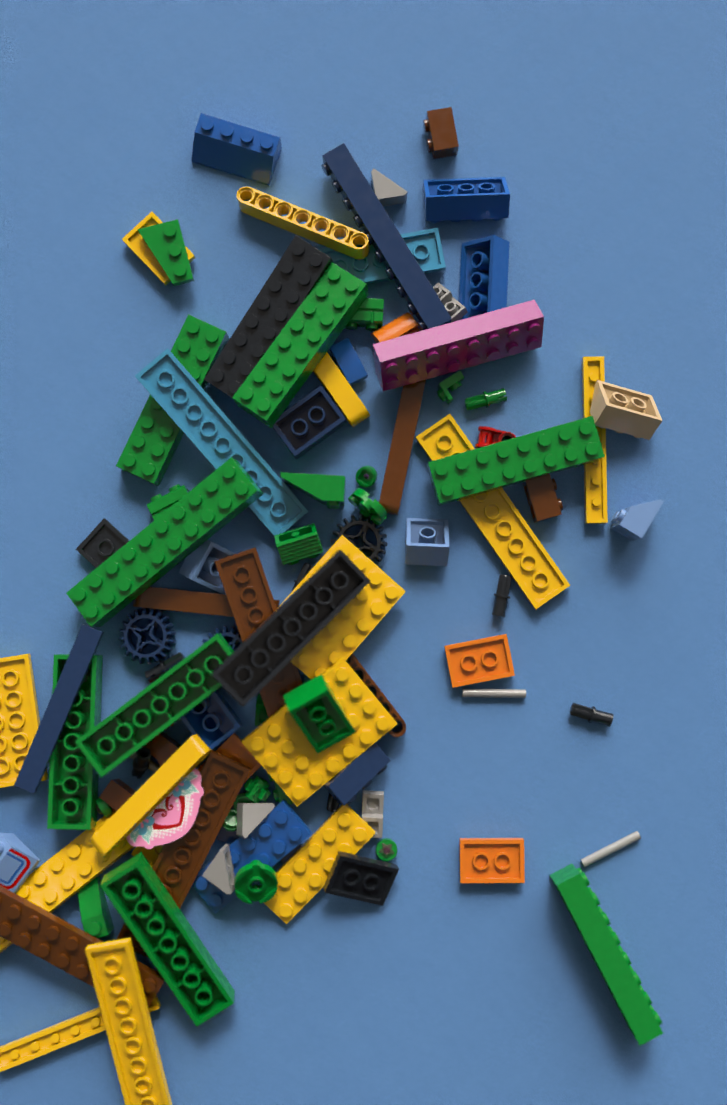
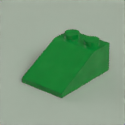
[280,472,346,509]
[283,674,355,754]

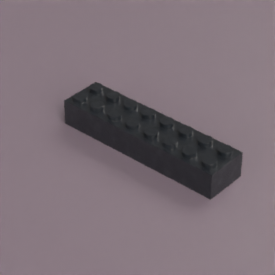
[204,236,335,398]
[210,549,370,707]

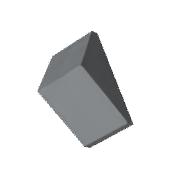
[371,168,408,206]
[237,803,275,839]
[202,844,235,894]

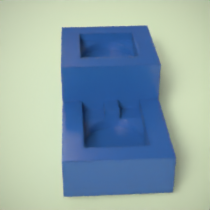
[330,338,368,386]

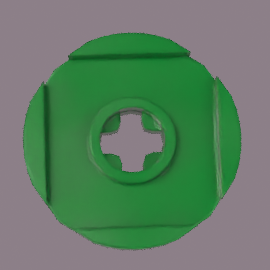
[348,488,387,526]
[234,860,278,904]

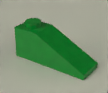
[78,876,114,938]

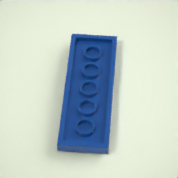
[192,799,312,914]

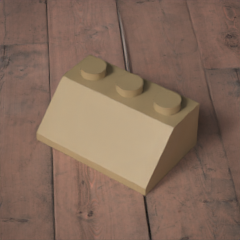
[590,380,662,440]

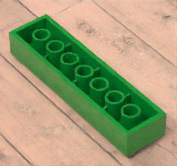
[232,262,369,428]
[116,314,229,487]
[427,416,605,506]
[75,633,233,777]
[47,654,103,830]
[100,852,235,1027]
[550,863,663,1046]

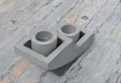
[433,282,468,322]

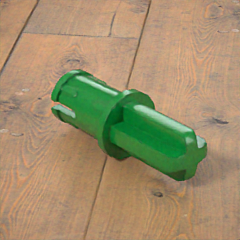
[464,388,507,410]

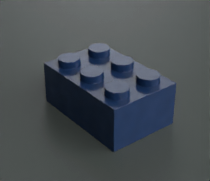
[272,386,347,460]

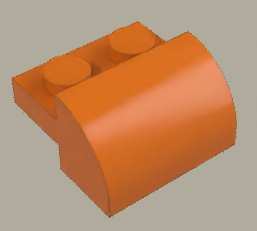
[371,312,420,343]

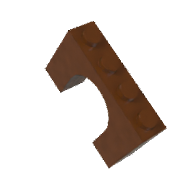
[99,732,182,811]

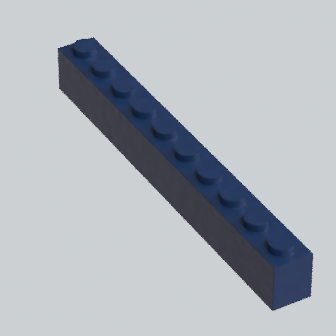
[321,143,452,331]

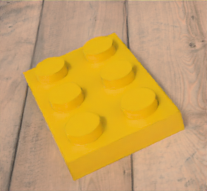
[122,212,195,286]

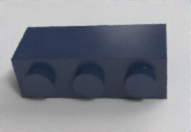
[323,742,391,805]

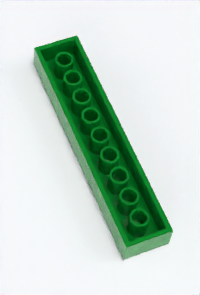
[66,457,263,627]

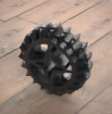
[331,514,388,563]

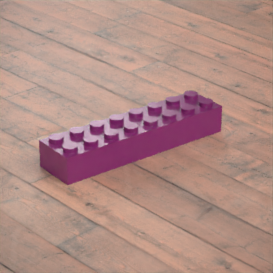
[373,300,544,391]

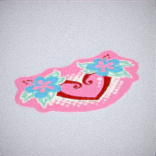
[127,769,204,849]

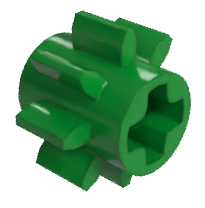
[244,776,271,803]

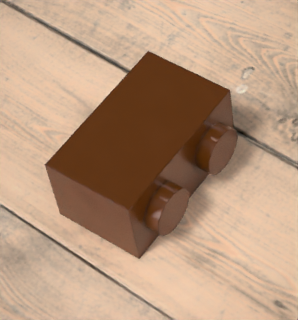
[423,107,459,159]
[523,474,563,523]

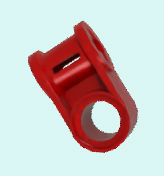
[475,426,516,449]

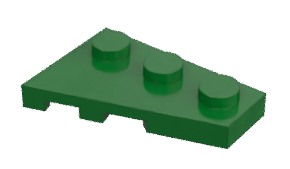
[137,219,194,286]

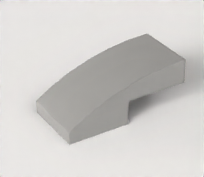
[362,790,384,838]

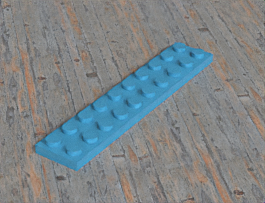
[135,348,308,536]

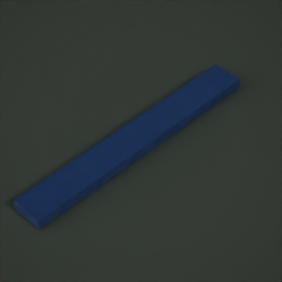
[14,624,104,794]

